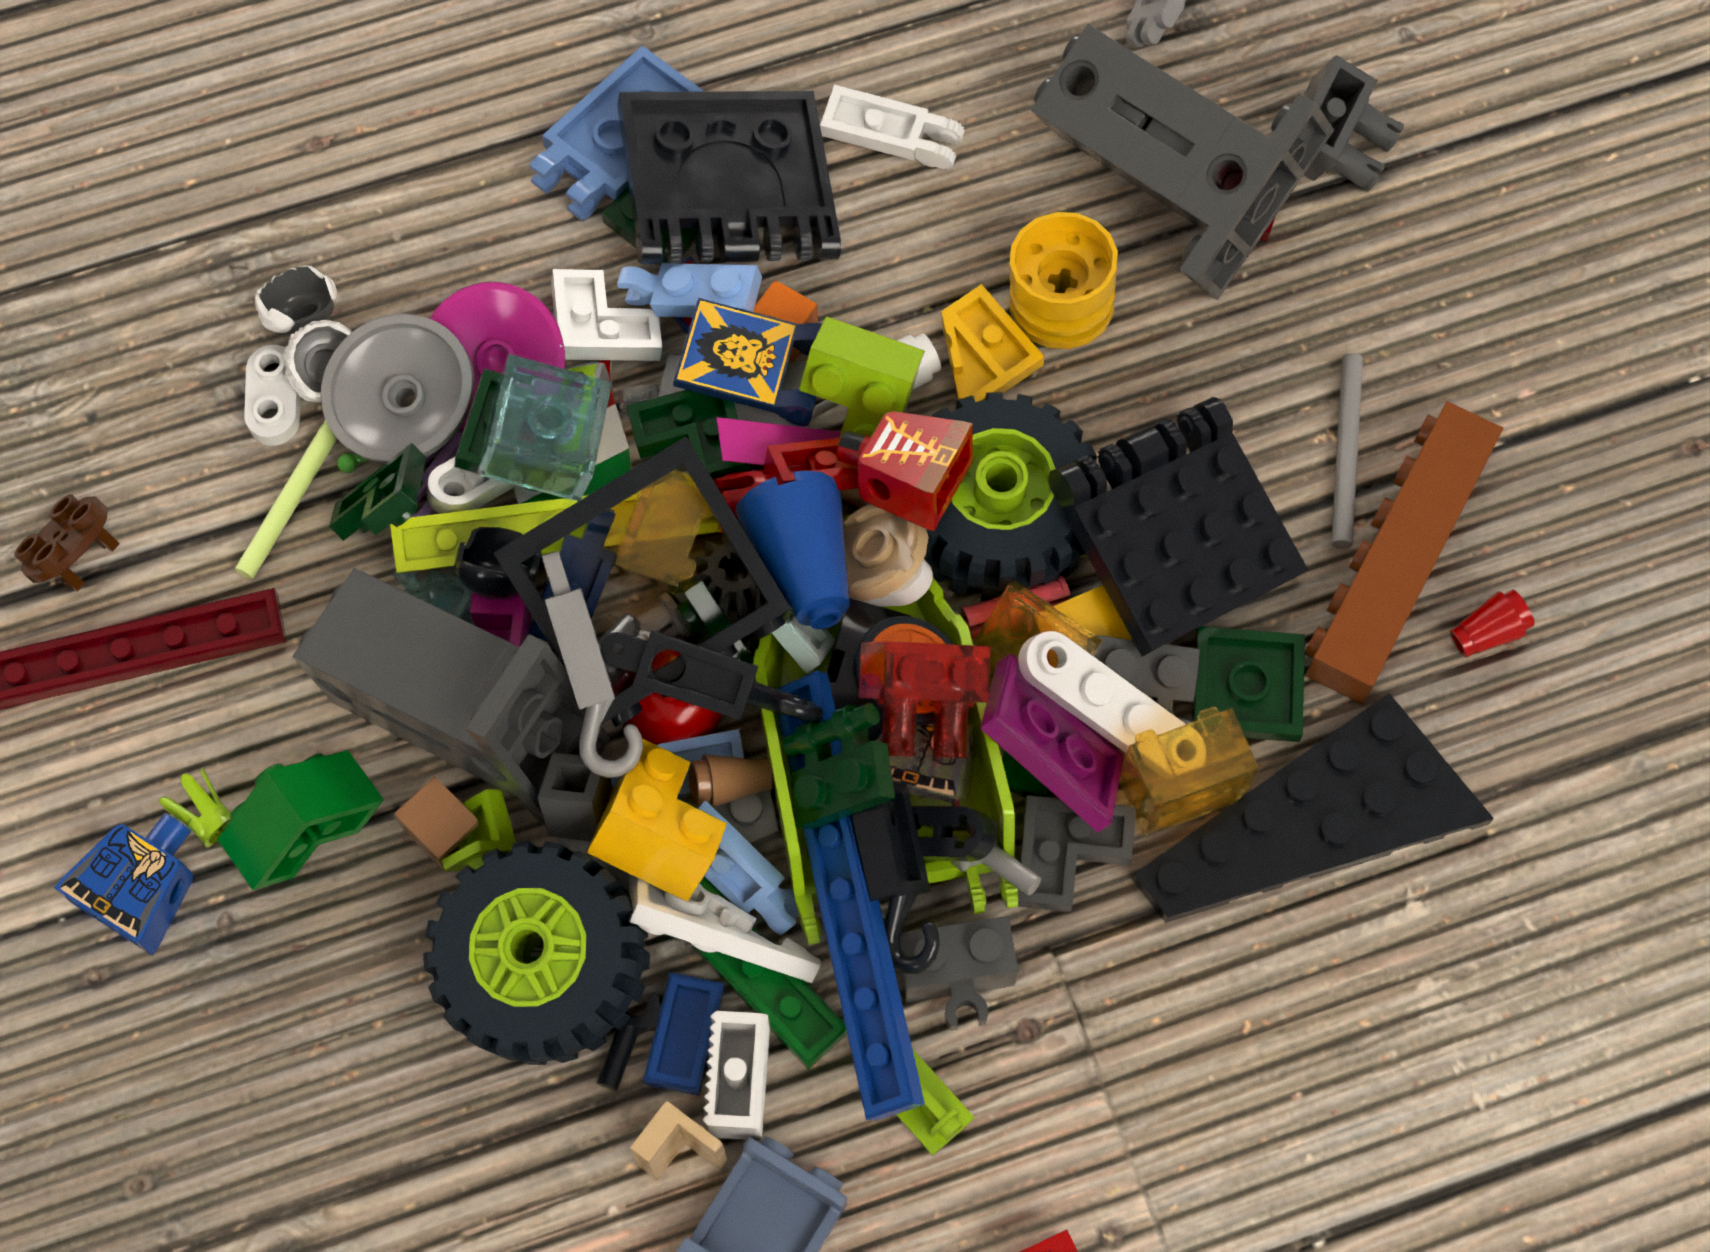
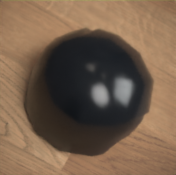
[454,527,542,600]

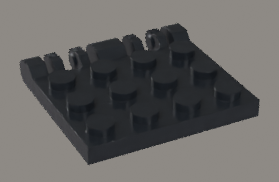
[617,91,841,264]
[1048,397,1309,657]

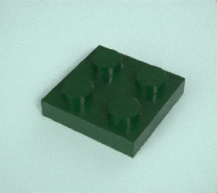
[1192,626,1305,742]

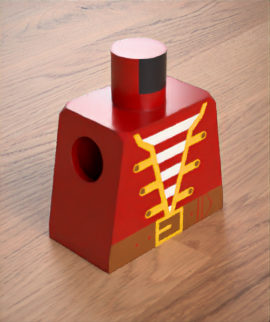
[837,411,973,531]

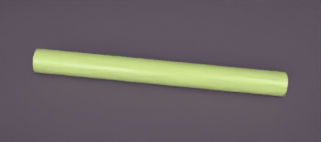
[235,420,337,580]

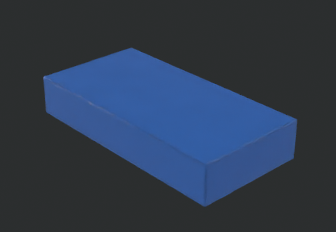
[643,972,725,1096]

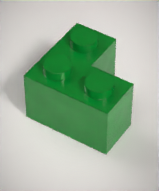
[217,750,384,890]

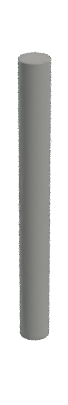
[1331,353,1363,549]

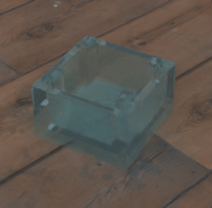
[476,354,612,501]

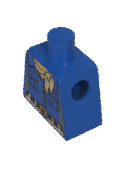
[54,813,194,956]

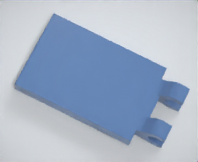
[529,45,705,222]

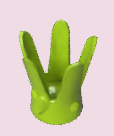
[158,767,231,847]

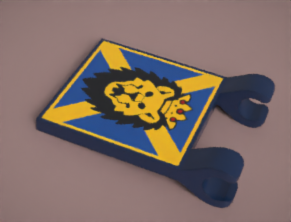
[673,298,823,427]

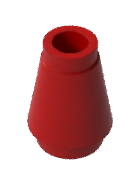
[1450,589,1535,658]

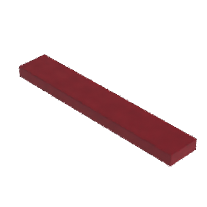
[0,588,287,709]

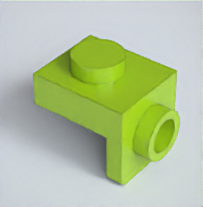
[442,789,516,872]

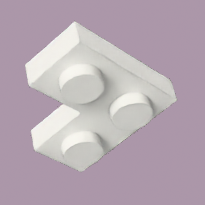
[551,269,663,361]

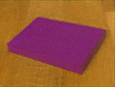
[980,653,1124,833]

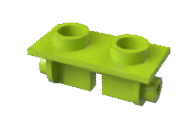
[895,1048,975,1156]

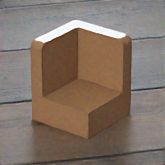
[394,776,479,871]

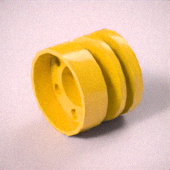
[1010,212,1118,349]

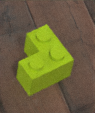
[799,316,925,438]

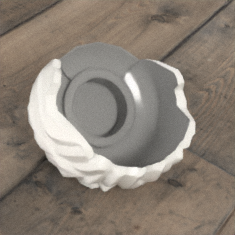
[283,320,352,403]

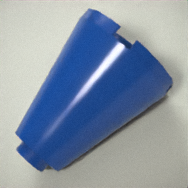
[735,471,850,629]

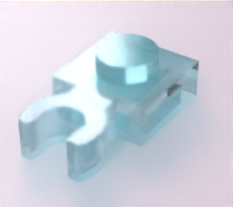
[392,568,474,622]

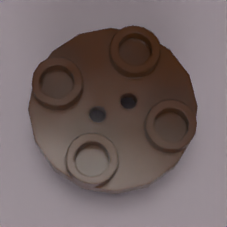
[14,494,120,592]

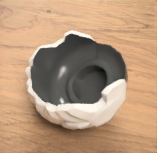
[255,265,337,335]

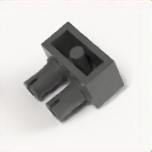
[1303,55,1404,192]

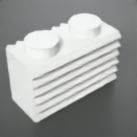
[702,1011,770,1140]

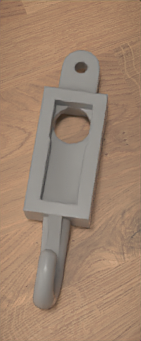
[542,551,643,778]

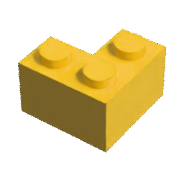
[586,738,727,902]

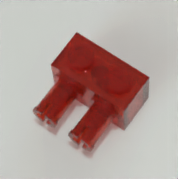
[859,641,991,758]

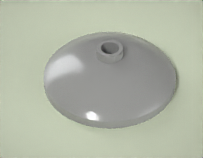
[321,314,475,464]

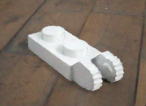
[820,84,965,170]

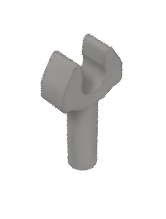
[951,820,1042,896]

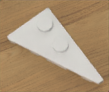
[629,874,821,983]

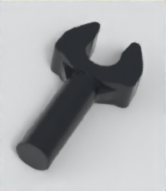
[596,992,661,1091]

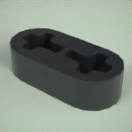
[912,806,996,862]

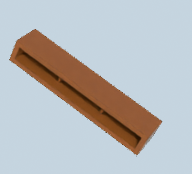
[1305,401,1504,705]

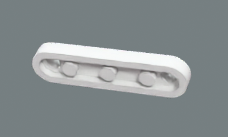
[1018,631,1206,782]

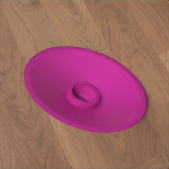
[429,282,565,431]

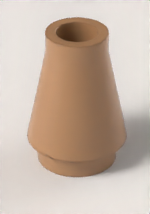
[688,754,772,808]

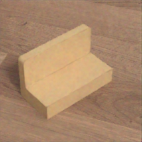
[630,1100,727,1180]

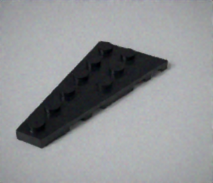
[1132,693,1494,923]

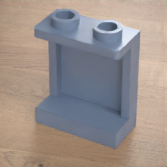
[677,1136,847,1252]

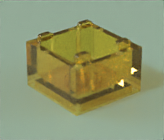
[612,470,714,589]
[1120,707,1259,837]

